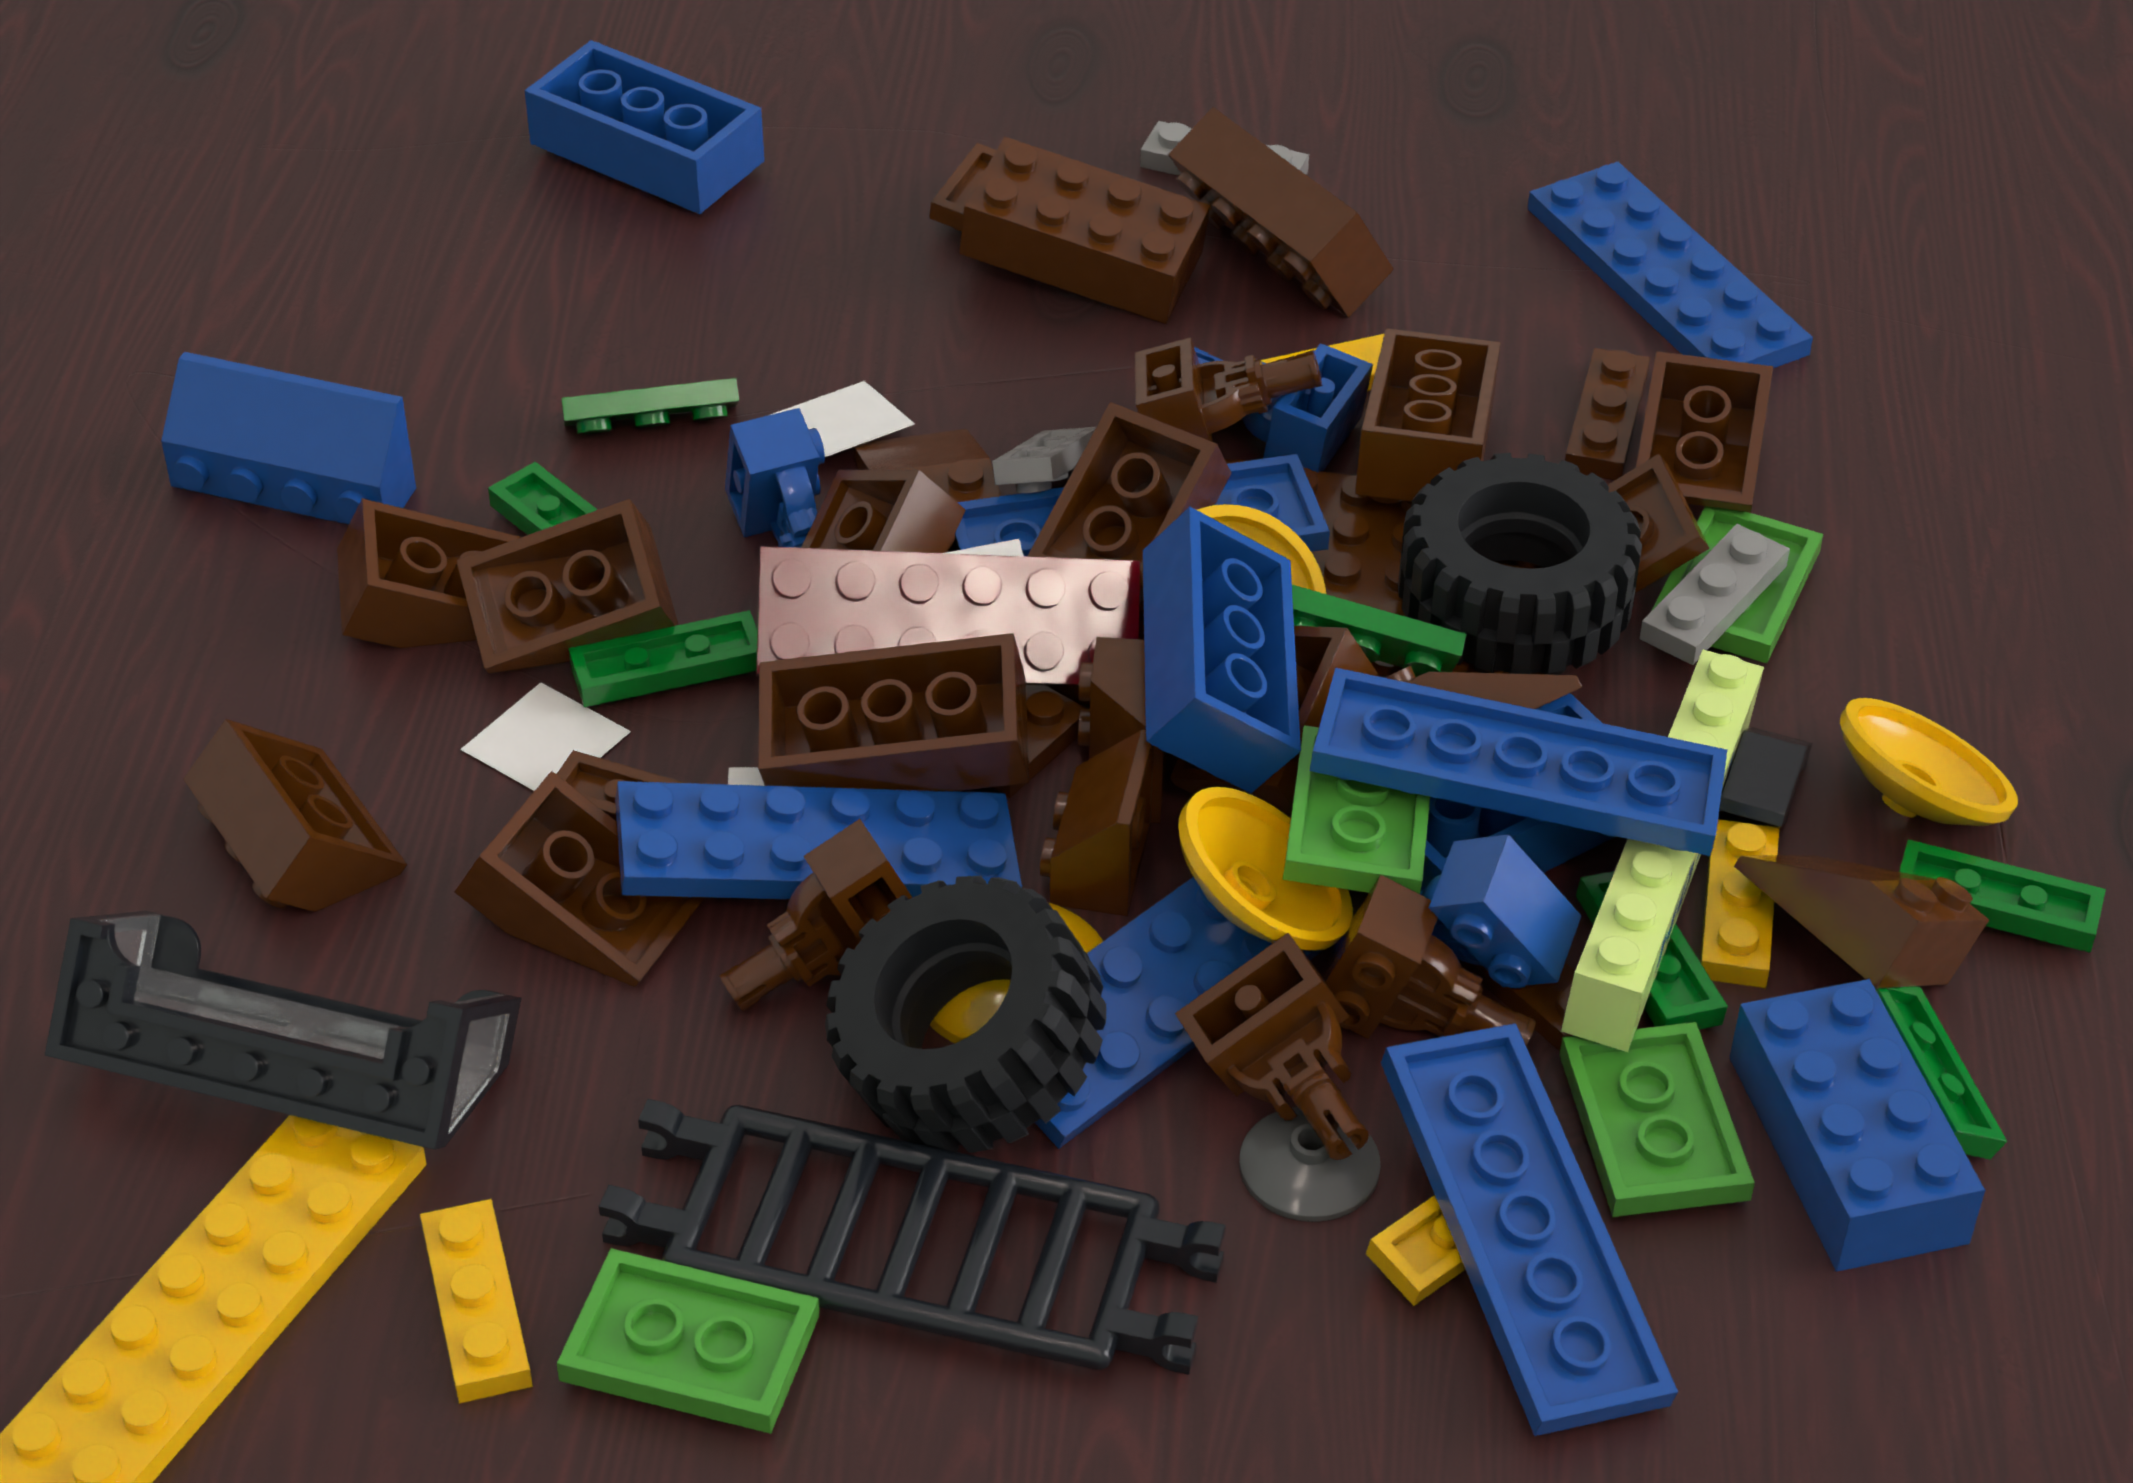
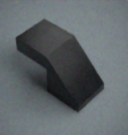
[1719,727,1813,827]

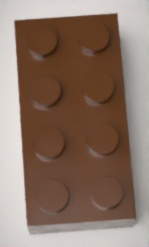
[1168,107,1394,318]
[959,136,1211,324]
[1355,328,1501,503]
[758,633,1029,791]

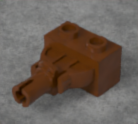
[1135,337,1322,442]
[719,819,913,1012]
[1321,875,1536,1045]
[1175,933,1369,1160]

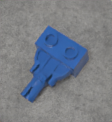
[1194,343,1373,472]
[725,408,825,548]
[1420,834,1582,988]

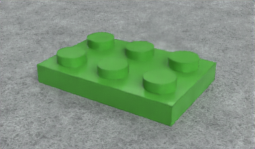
[1652,506,1823,663]
[1283,725,1430,894]
[1560,1022,1755,1217]
[557,1248,820,1434]

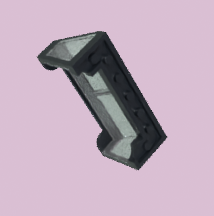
[44,911,522,1150]

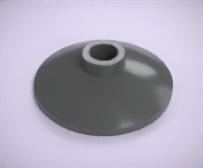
[1239,1107,1380,1222]

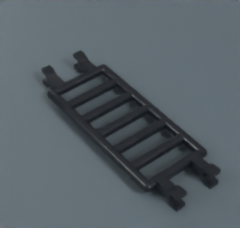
[599,1099,1226,1375]

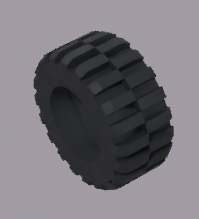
[1398,453,1642,675]
[825,876,1106,1153]

